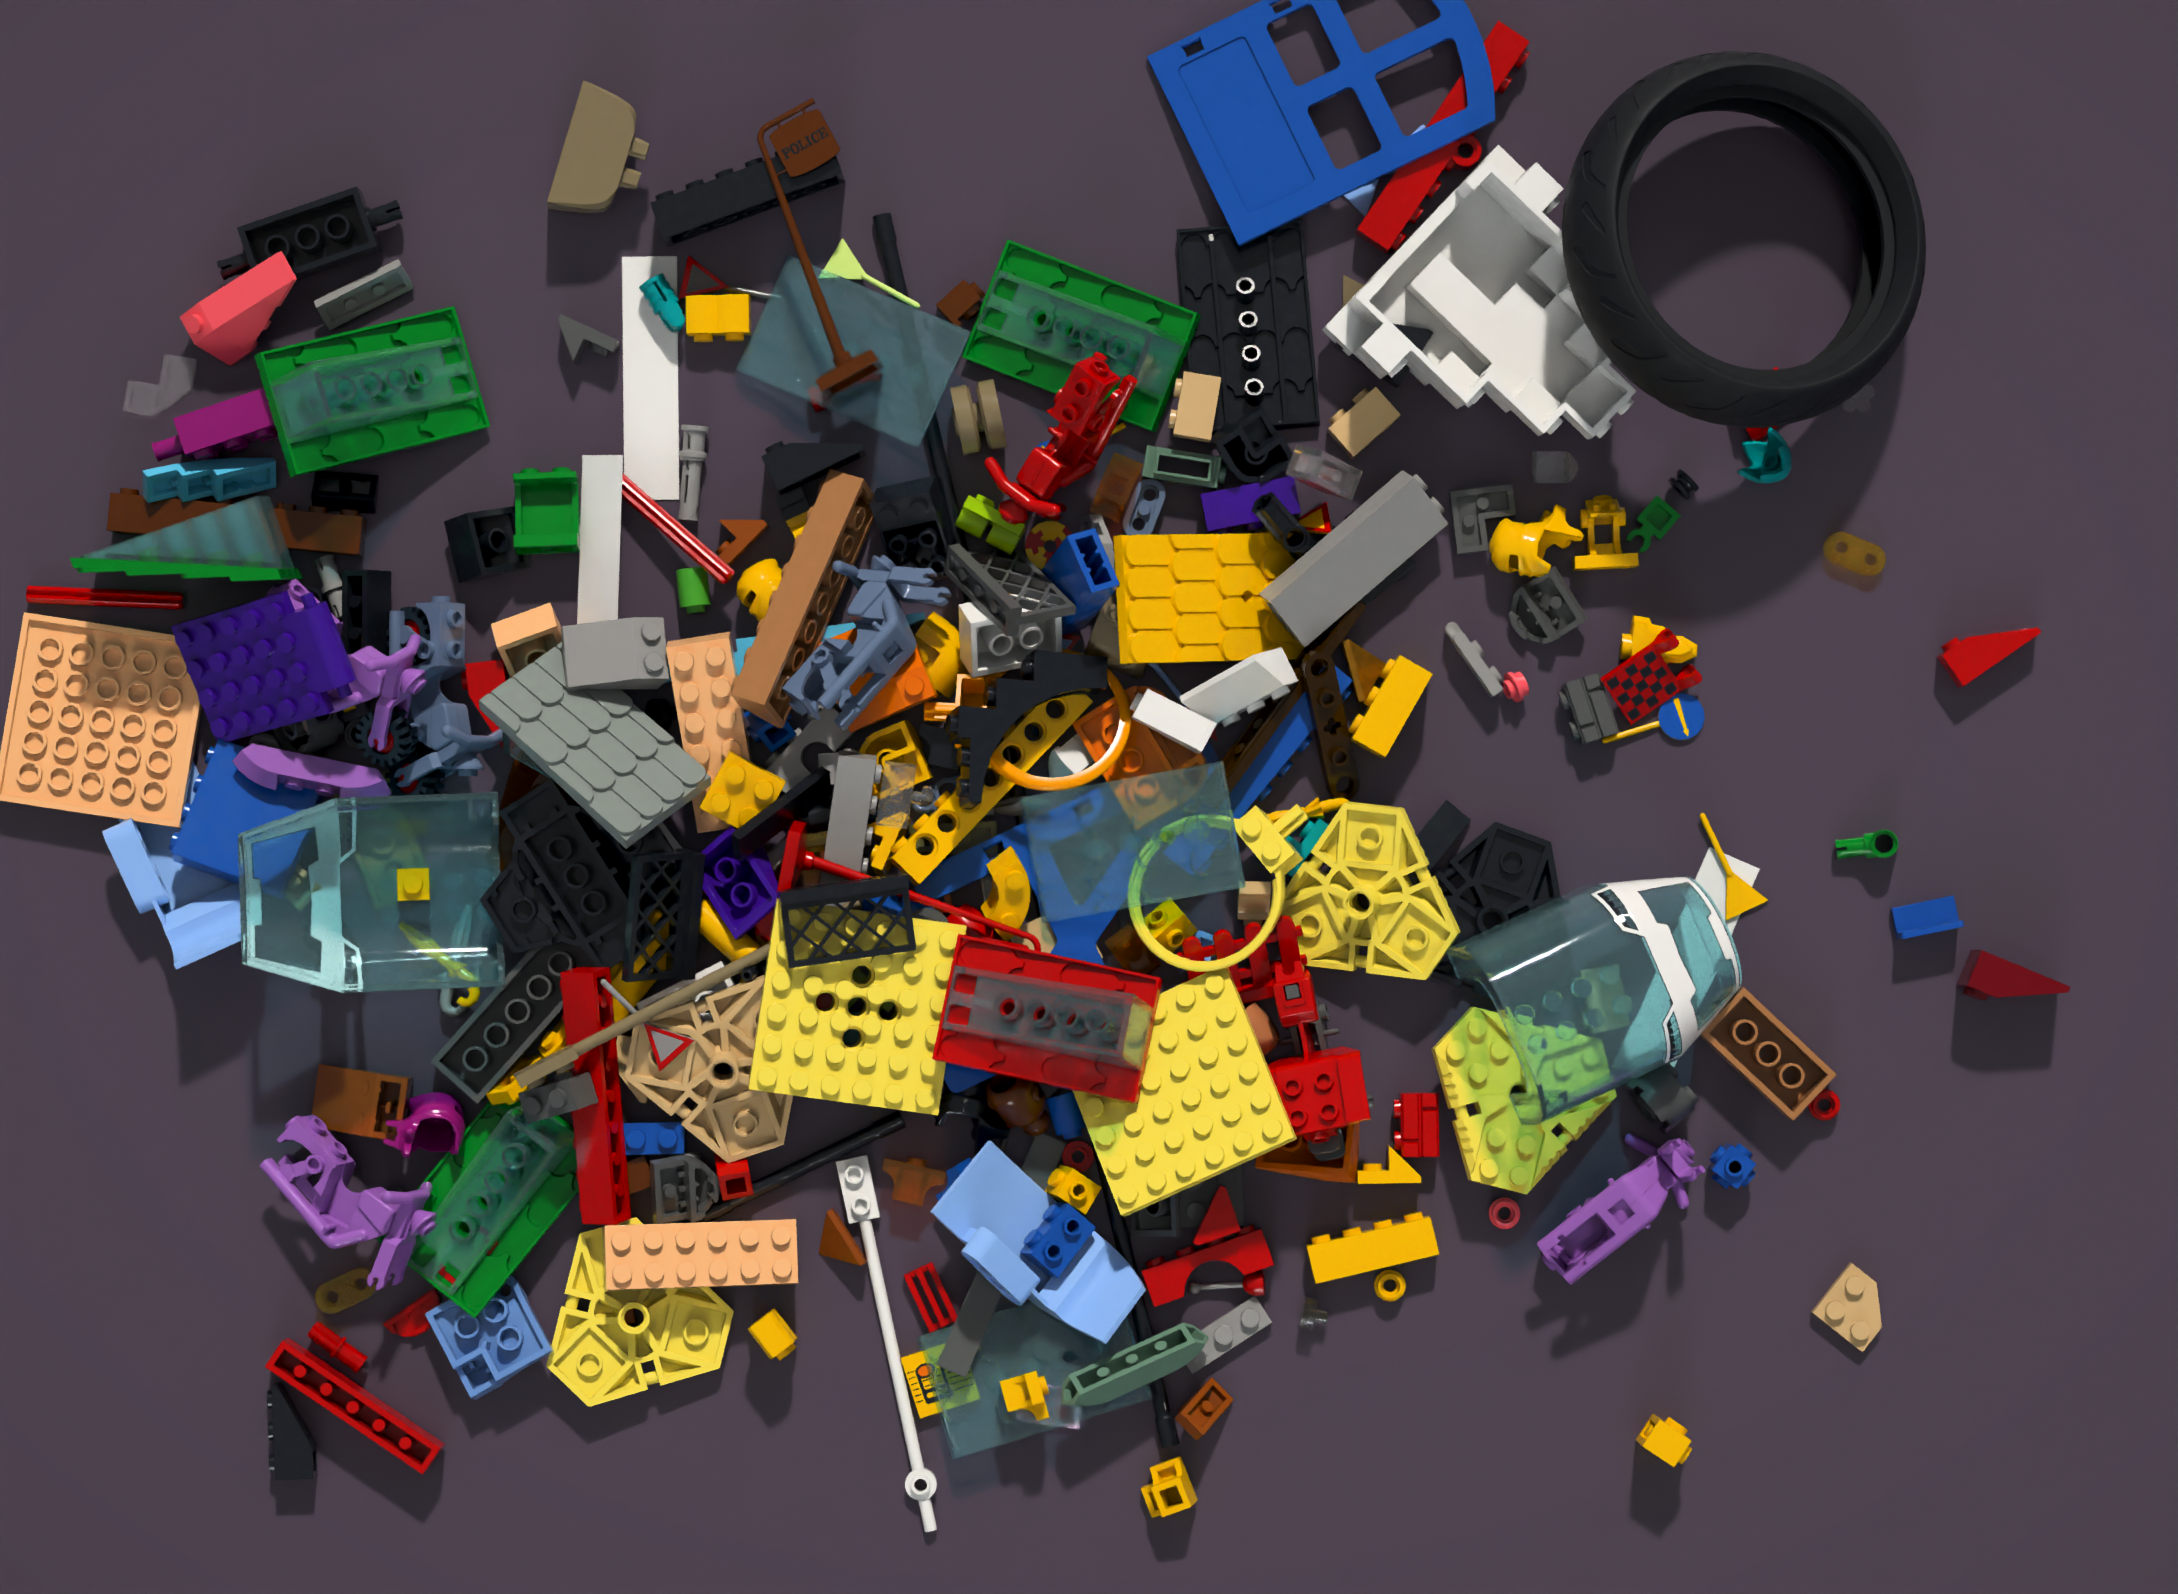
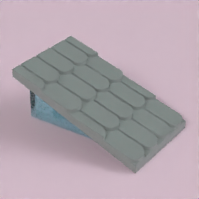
[479,642,711,849]

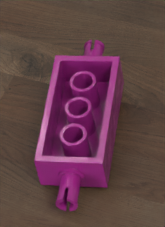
[152,388,279,462]

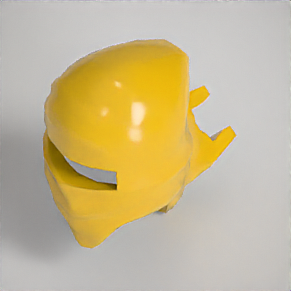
[1489,504,1584,577]
[736,559,782,621]

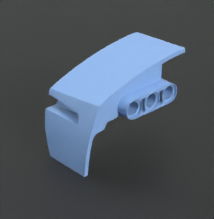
[102,761,247,970]
[930,1140,1146,1344]

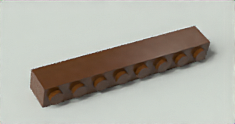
[107,488,367,557]

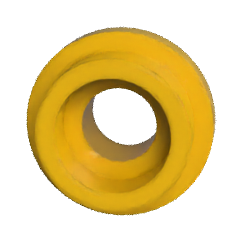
[1374,1270,1406,1302]

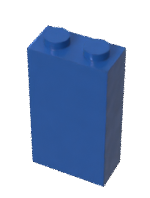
[1037,528,1120,635]

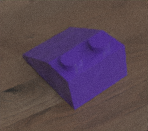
[701,825,778,940]

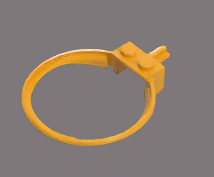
[924,649,1131,791]

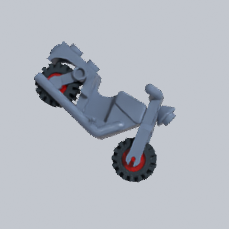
[385,596,508,807]

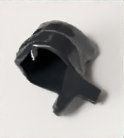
[934,1078,1010,1155]

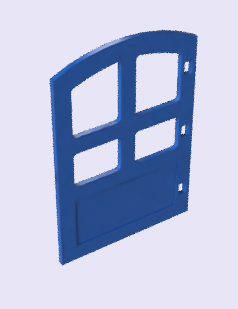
[1147,0,1496,246]

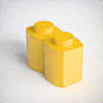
[686,294,751,342]
[747,1307,797,1361]

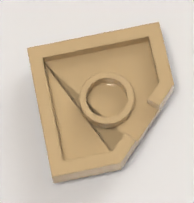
[1811,1262,1882,1352]

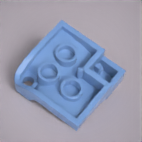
[425,1276,554,1400]

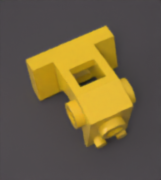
[1572,495,1639,571]

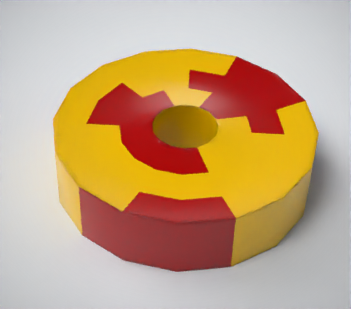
[1025,521,1072,570]

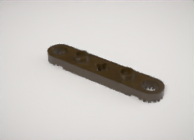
[1300,650,1360,800]

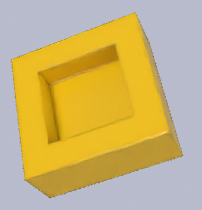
[397,868,431,901]

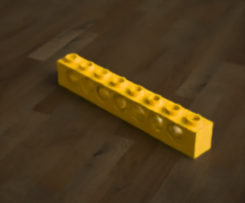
[888,695,1093,886]

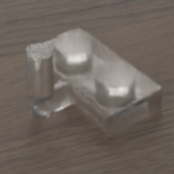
[876,761,934,829]

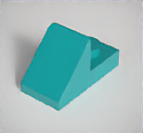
[1287,818,1328,877]

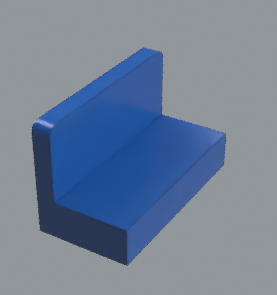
[1890,895,1964,939]

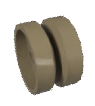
[950,379,1007,456]

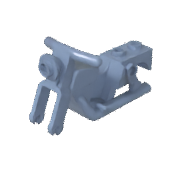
[782,555,952,731]

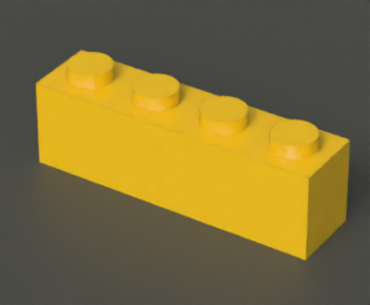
[1306,1211,1439,1284]

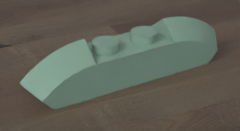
[1062,1322,1209,1406]

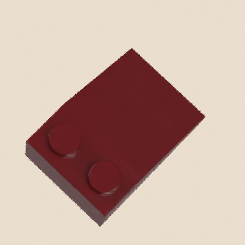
[1957,950,2070,1001]

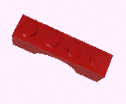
[1141,1224,1274,1307]

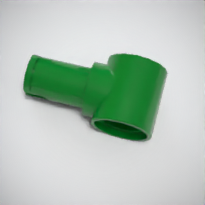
[1835,829,1899,860]

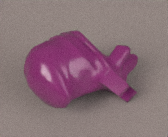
[383,1092,465,1158]

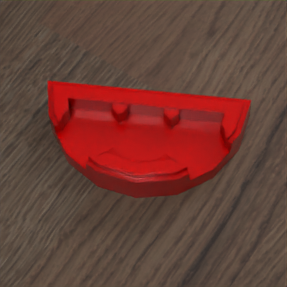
[383,1287,441,1337]

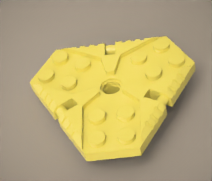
[1280,801,1461,980]
[1431,1007,1617,1194]
[546,1217,734,1407]

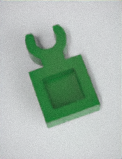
[1625,495,1681,553]

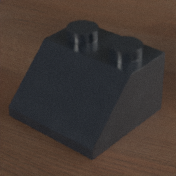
[444,506,530,583]

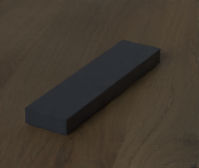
[732,766,831,861]

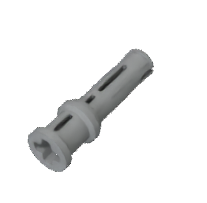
[678,425,709,521]

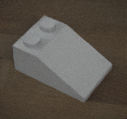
[561,617,669,689]

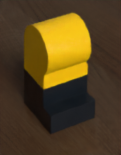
[775,486,810,539]

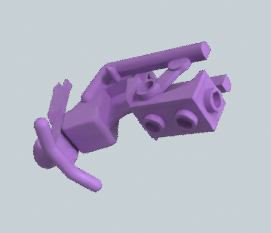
[260,1115,437,1290]
[1537,1133,1705,1285]

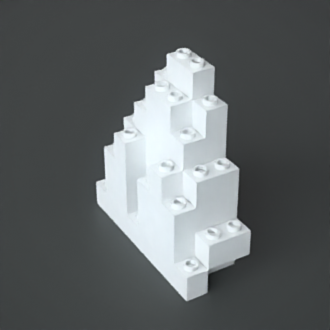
[1322,145,1636,440]

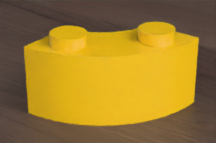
[981,846,1030,941]

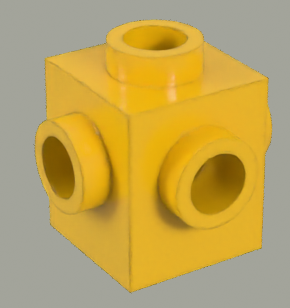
[1144,897,1198,953]

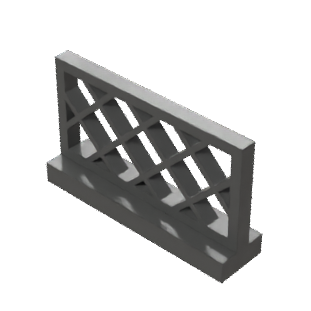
[945,544,1076,636]

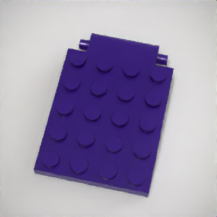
[171,590,357,742]

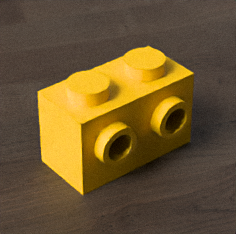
[1635,1414,1692,1467]

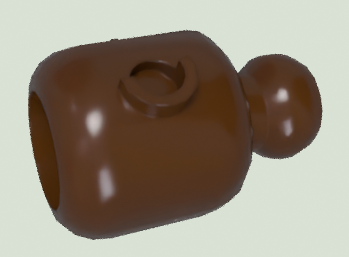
[986,1075,1050,1136]

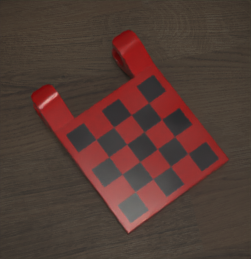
[1600,629,1702,725]

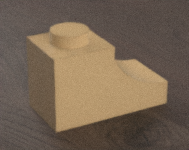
[1237,881,1271,926]

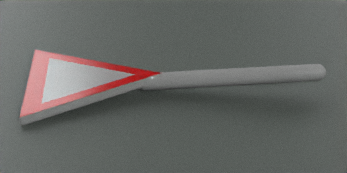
[600,979,695,1072]

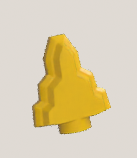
[1620,615,1698,664]

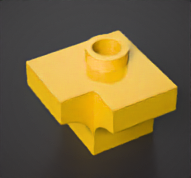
[999,1371,1049,1421]
[1141,1456,1198,1518]

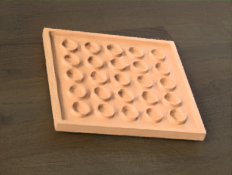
[0,612,202,828]

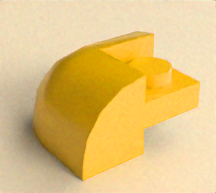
[914,611,968,699]
[859,720,933,800]

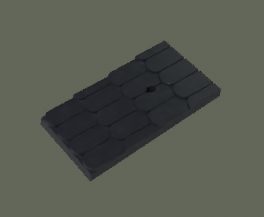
[1177,219,1320,436]

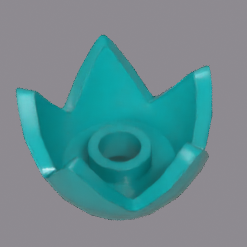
[1737,427,1792,484]

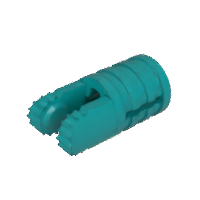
[639,273,685,333]

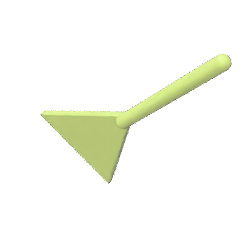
[819,238,920,309]

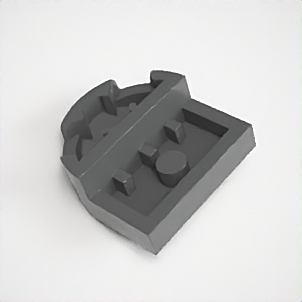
[1509,566,1588,644]
[650,1155,720,1224]

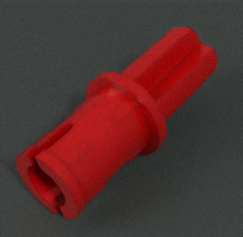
[308,1322,368,1373]

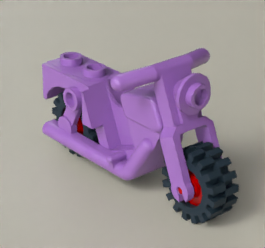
[266,578,427,767]

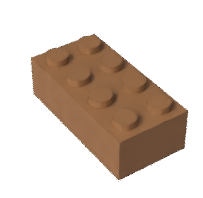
[1699,987,1837,1121]

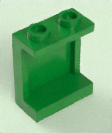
[513,467,580,555]

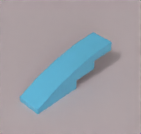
[142,458,276,503]

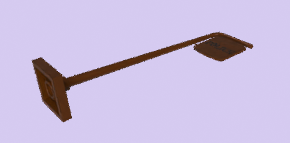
[757,98,884,397]

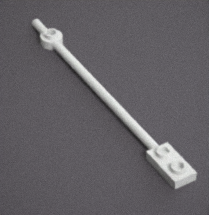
[836,1155,937,1532]

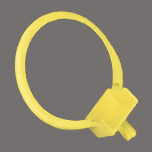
[1128,804,1309,972]

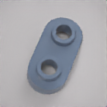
[1123,479,1165,535]

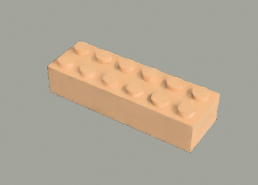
[666,632,753,833]
[603,1219,798,1291]

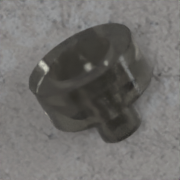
[1299,1297,1328,1330]

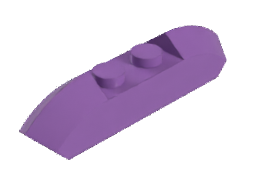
[232,744,392,804]

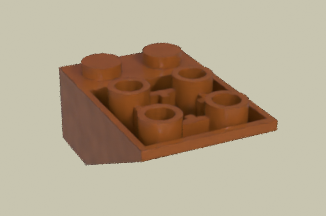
[311,1064,414,1141]

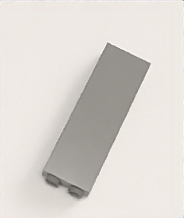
[1259,470,1448,647]

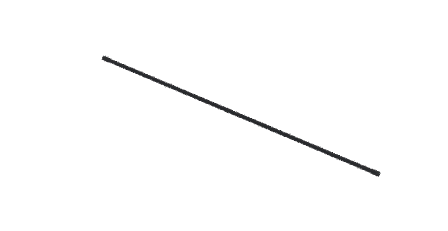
[872,213,1180,1448]

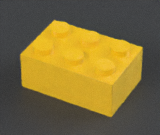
[1348,655,1433,759]

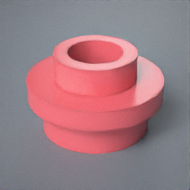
[1502,672,1529,703]
[1488,1197,1520,1229]

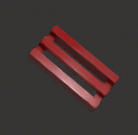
[903,1261,958,1333]

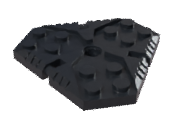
[1430,822,1575,1013]

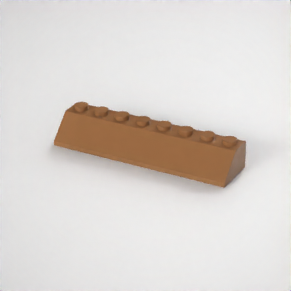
[730,469,874,728]

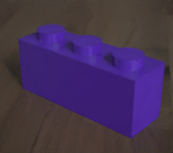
[1200,476,1301,534]

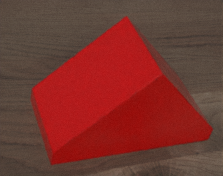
[1192,1184,1241,1246]

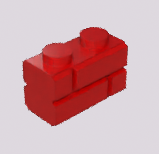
[1393,1092,1440,1157]

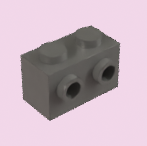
[518,1070,599,1124]

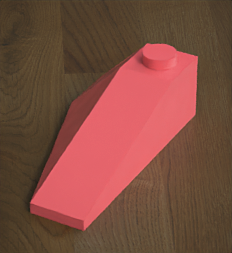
[180,251,297,366]

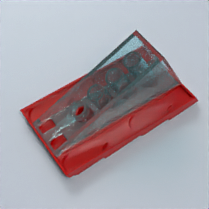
[932,934,1163,1104]

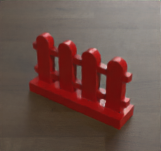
[1177,915,1310,1004]

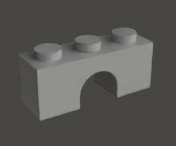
[764,704,856,793]

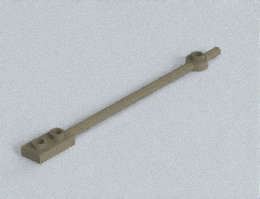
[513,900,862,1089]

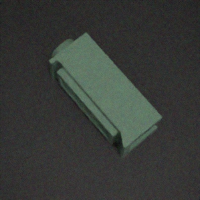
[1142,445,1227,490]

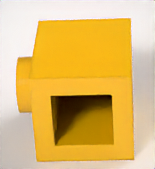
[1045,1165,1102,1215]

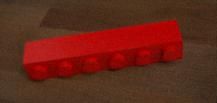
[265,1337,445,1475]

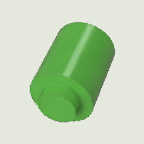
[675,567,711,614]

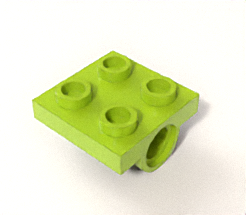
[955,494,1026,555]

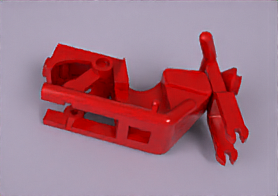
[984,352,1138,525]

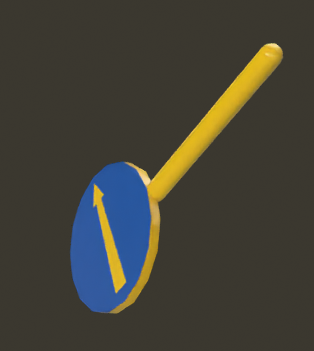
[1602,693,1705,744]

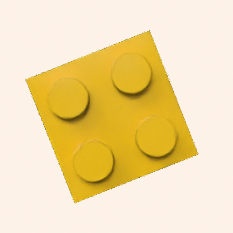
[699,751,786,829]

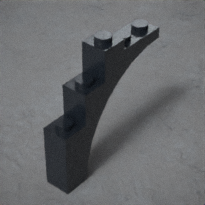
[945,650,1108,808]

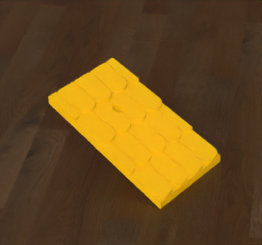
[1113,533,1305,664]

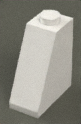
[1129,688,1217,754]

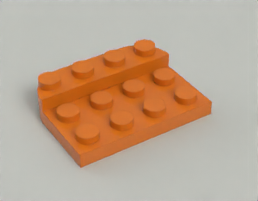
[1072,685,1209,831]

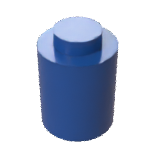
[1046,1091,1086,1140]

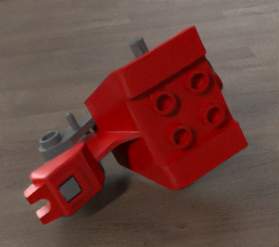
[1268,961,1375,1161]

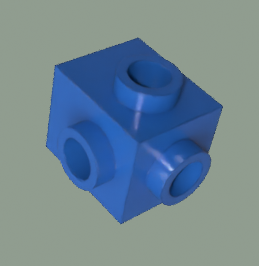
[744,711,797,753]
[1708,1143,1756,1190]

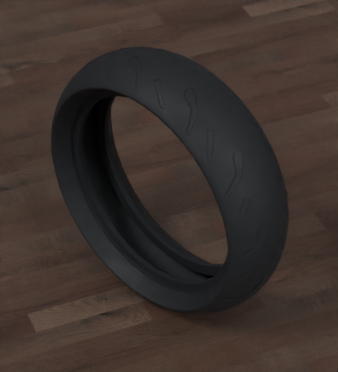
[1562,51,1926,428]

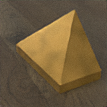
[1341,639,1386,703]

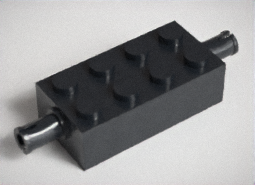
[217,186,404,281]

